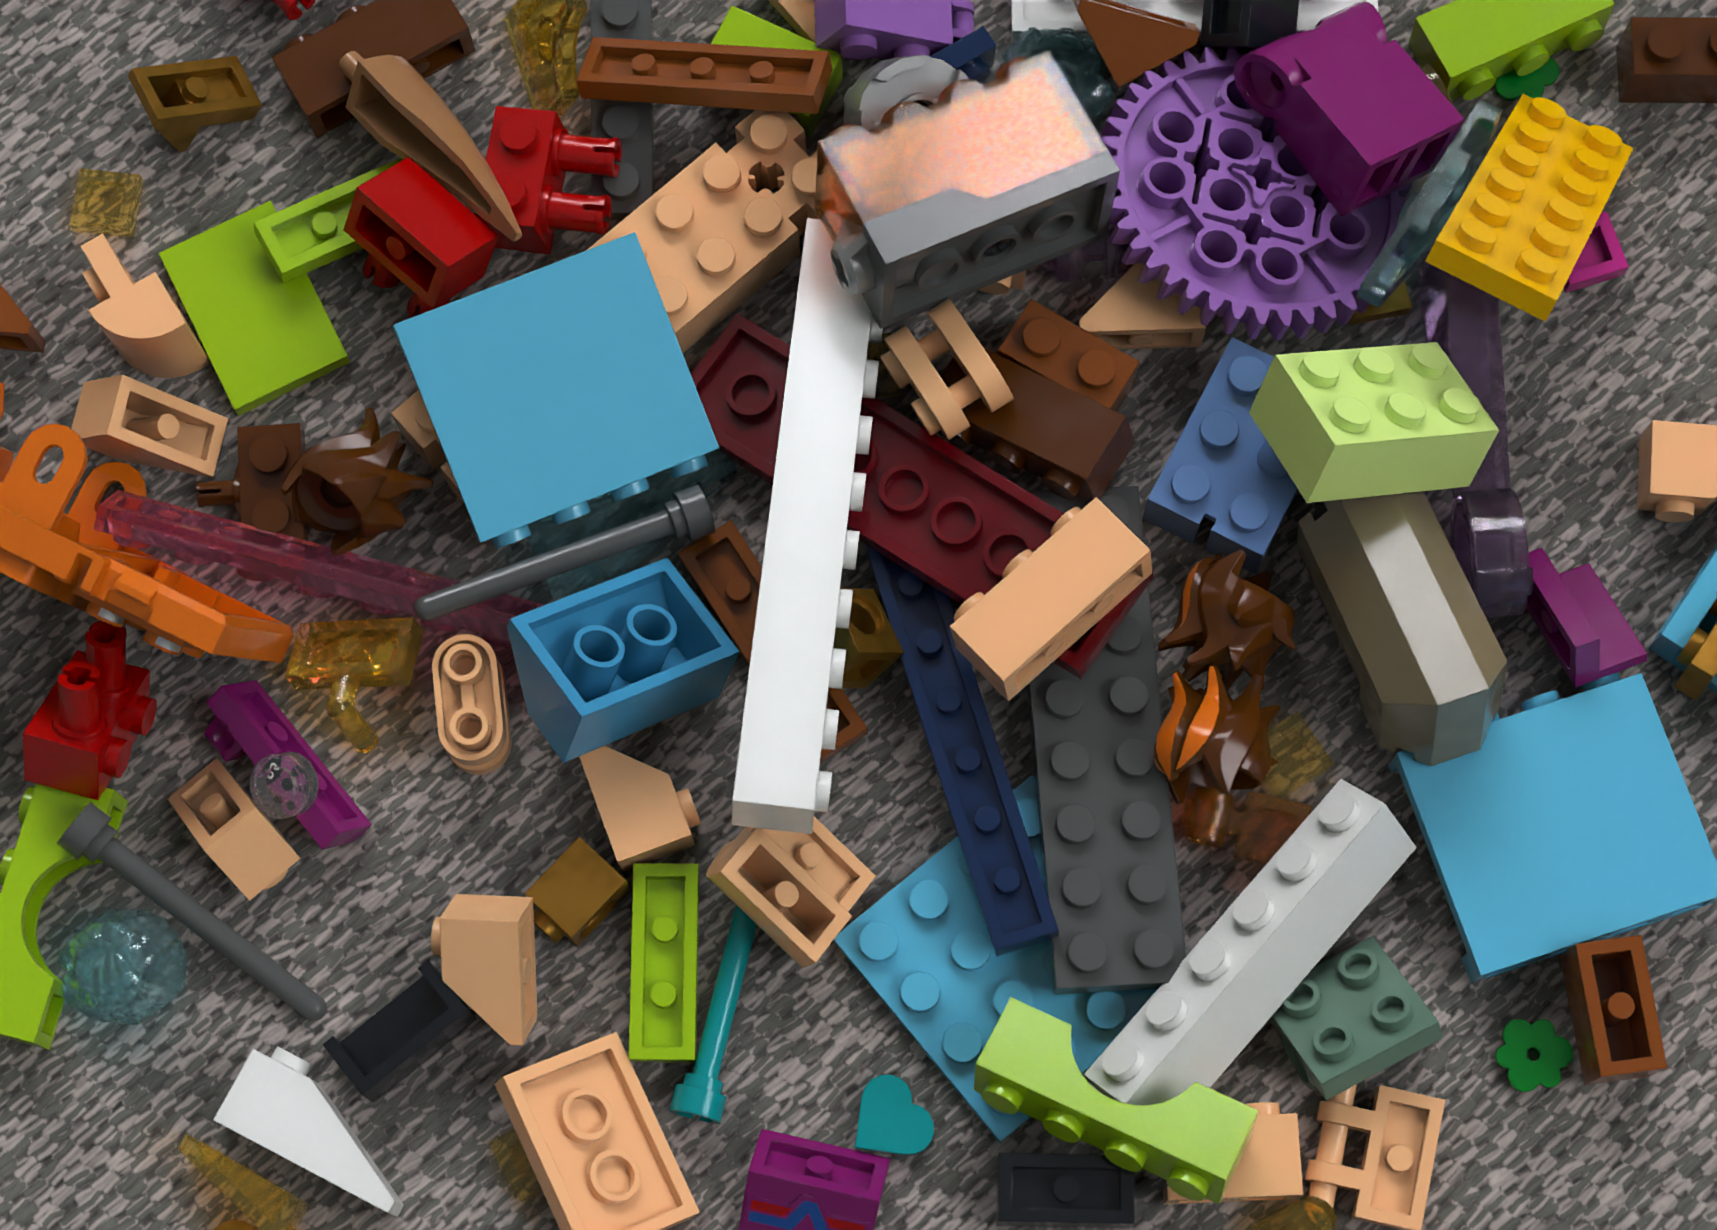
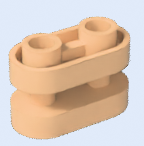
[880,298,1014,440]
[432,634,512,775]

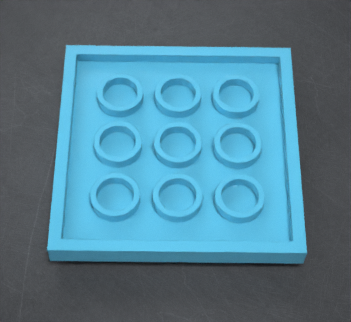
[833,775,1157,1143]

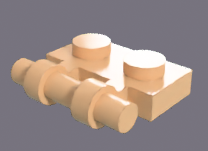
[1305,1084,1445,1230]

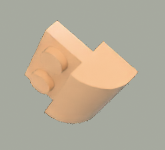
[81,234,211,378]
[706,816,876,968]

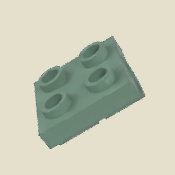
[1269,936,1443,1100]

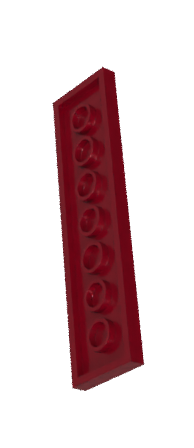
[691,313,1154,680]

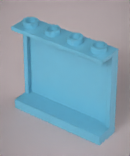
[392,232,719,549]
[1389,672,1717,984]

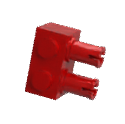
[475,106,622,255]
[343,157,499,317]
[23,621,157,800]

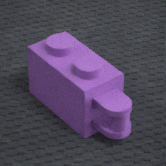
[814,0,974,60]

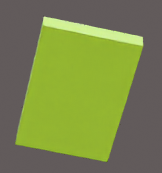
[158,200,351,416]

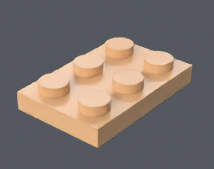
[495,1032,700,1230]

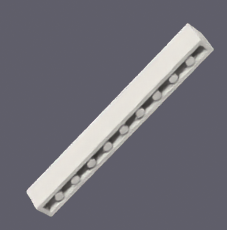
[732,218,883,834]

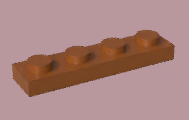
[576,37,833,114]
[677,520,868,764]

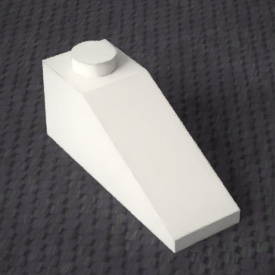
[213,1046,404,1217]

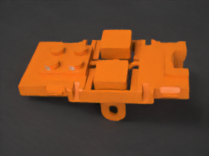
[0,382,294,663]

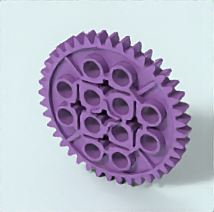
[1094,47,1415,341]

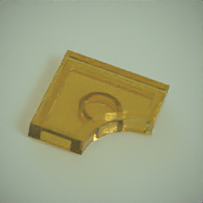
[504,0,588,119]

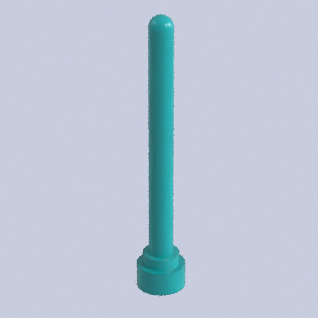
[669,905,757,1124]

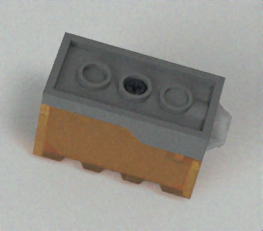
[815,51,1120,329]

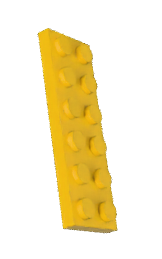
[1425,94,1634,322]

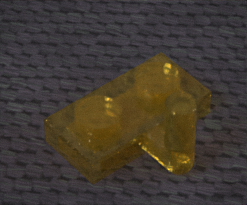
[285,617,424,753]

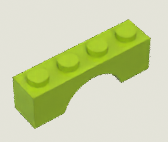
[0,783,128,1050]
[974,997,1259,1204]

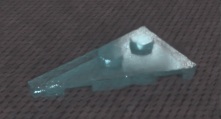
[1357,99,1503,308]
[526,450,737,602]

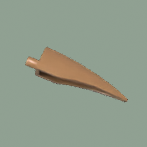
[338,51,522,242]

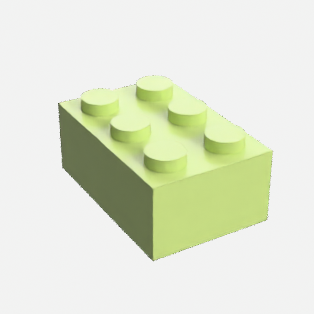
[1249,342,1499,503]

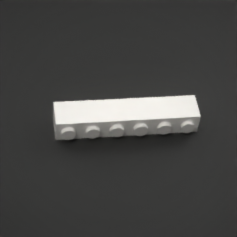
[1084,779,1417,1105]

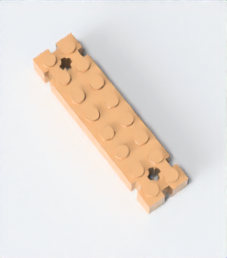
[391,110,855,503]

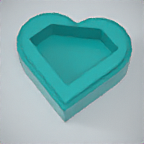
[855,1074,934,1156]

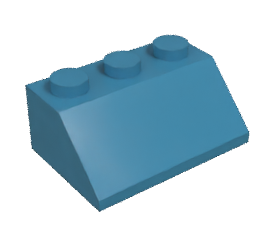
[507,557,739,763]

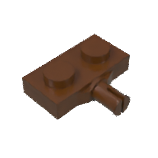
[196,423,309,554]

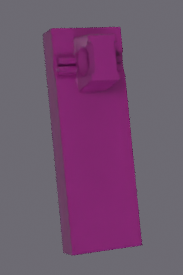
[204,680,372,850]

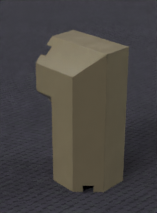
[1297,491,1507,766]

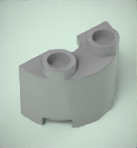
[843,54,979,143]

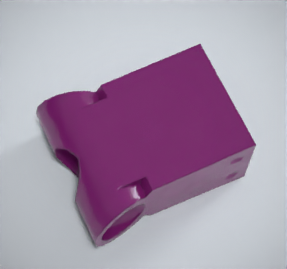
[1234,1,1465,217]

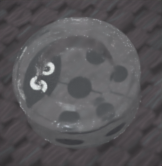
[250,751,318,819]

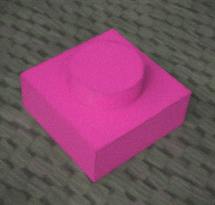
[1563,211,1629,293]

